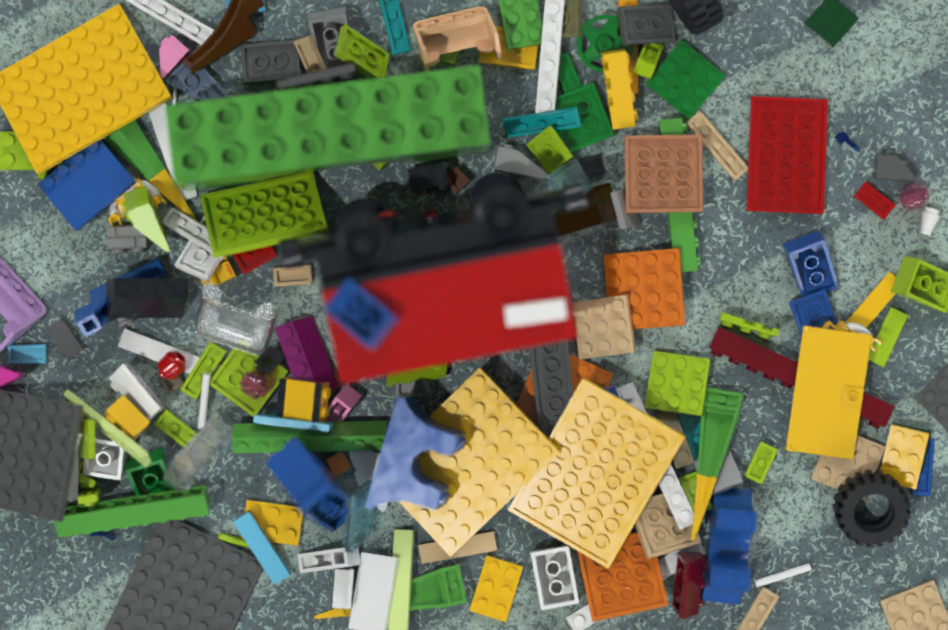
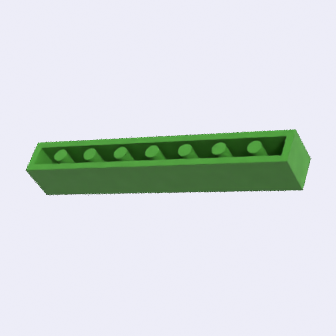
[658,118,701,273]
[232,421,387,453]
[53,485,211,538]

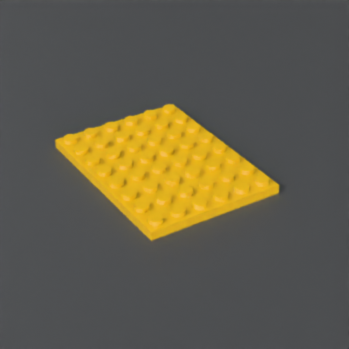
[0,3,172,175]
[399,367,561,557]
[508,378,685,569]

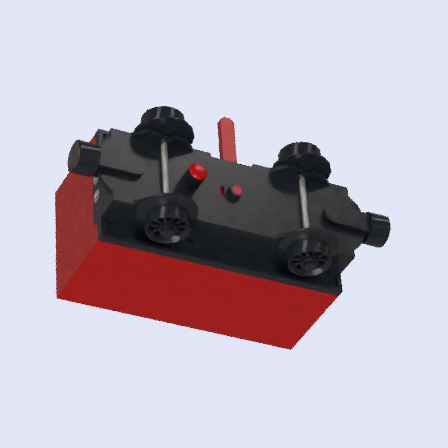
[278,172,587,384]

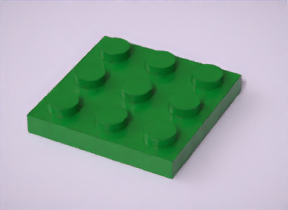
[645,40,725,120]
[556,82,615,153]

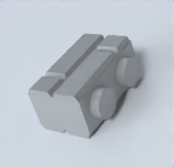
[107,225,149,254]

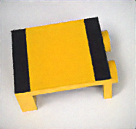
[276,377,331,423]

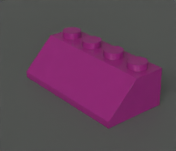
[274,316,339,391]

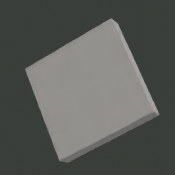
[611,190,642,230]
[693,448,744,496]

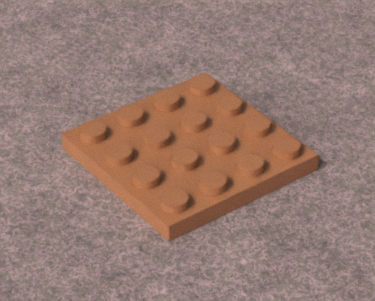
[624,134,703,213]

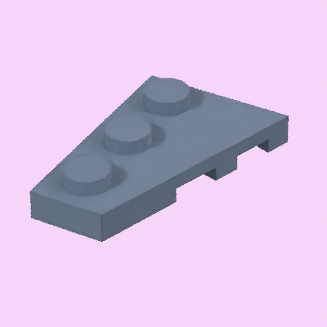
[163,63,230,101]

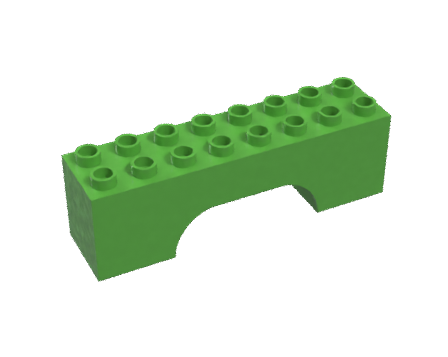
[165,65,490,192]

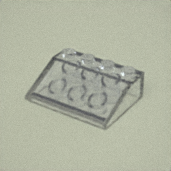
[163,408,232,493]

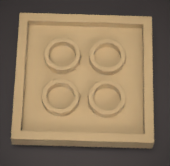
[571,295,636,360]
[810,435,886,500]
[635,488,701,560]
[879,580,948,630]

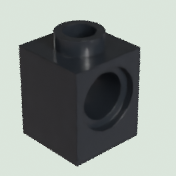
[254,345,285,376]

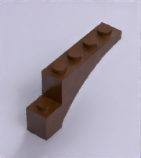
[182,0,264,74]

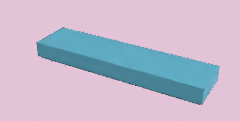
[253,413,334,432]
[233,511,291,584]

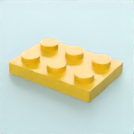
[880,424,929,490]
[241,500,303,546]
[469,555,523,622]

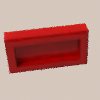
[853,181,896,220]

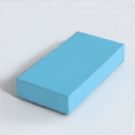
[8,344,47,364]

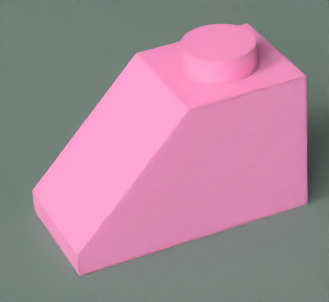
[159,35,191,79]
[326,384,362,422]

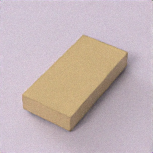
[293,35,327,74]
[273,265,313,287]

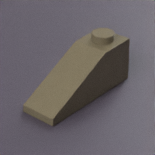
[656,411,694,469]

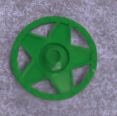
[577,15,634,73]

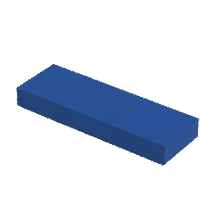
[911,438,934,496]

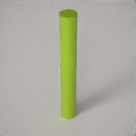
[218,533,276,549]

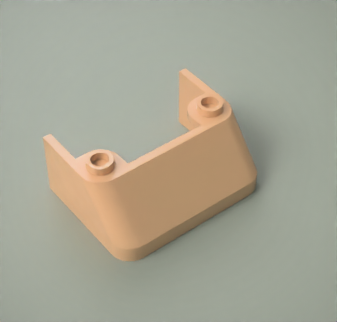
[413,6,502,72]

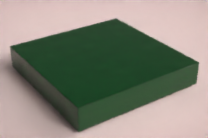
[805,0,859,48]

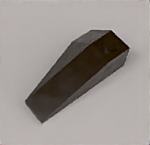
[553,182,617,237]

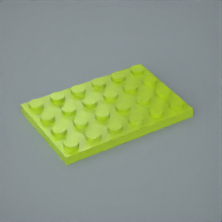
[200,171,328,258]

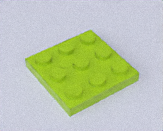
[210,337,289,417]
[645,351,711,417]

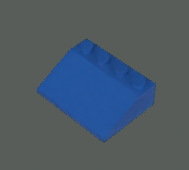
[38,139,136,231]

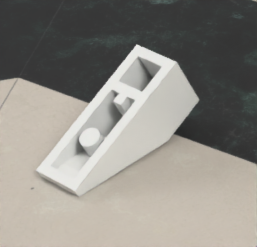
[297,546,361,573]

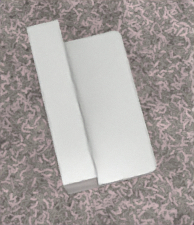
[332,569,355,609]

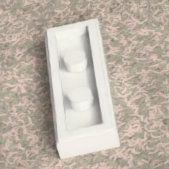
[504,298,567,327]

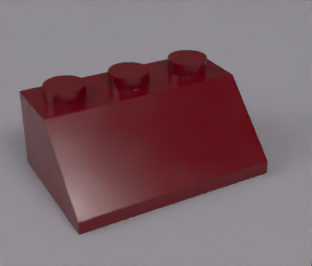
[672,551,706,619]

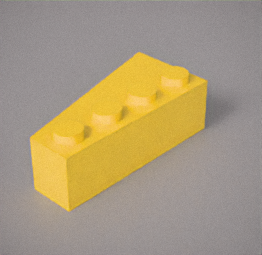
[601,49,638,130]

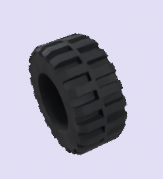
[670,0,724,35]
[833,470,911,547]

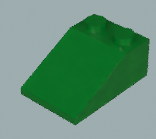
[125,448,177,496]

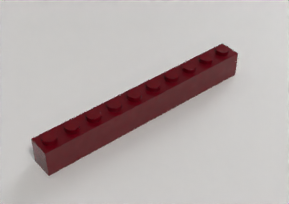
[708,327,895,429]

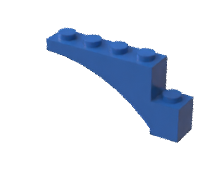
[74,258,167,337]

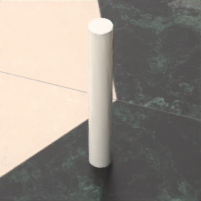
[198,373,210,429]
[754,563,811,588]

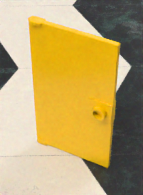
[785,325,872,459]

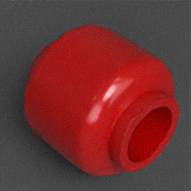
[157,351,186,380]

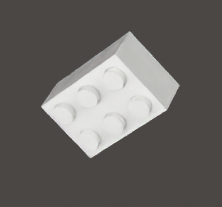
[530,544,579,610]

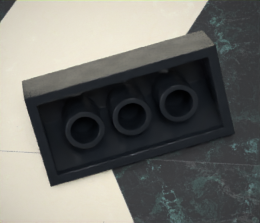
[106,278,188,318]

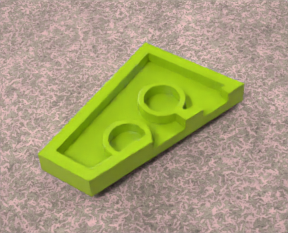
[718,312,780,340]
[386,363,448,387]

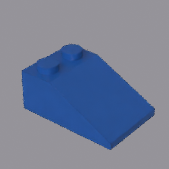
[782,230,839,297]
[324,278,400,350]

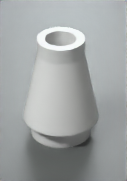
[920,206,941,236]

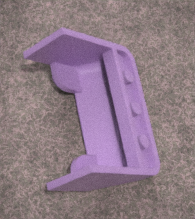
[0,259,46,351]

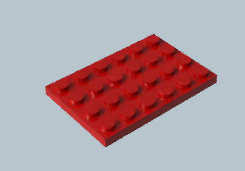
[746,96,828,215]

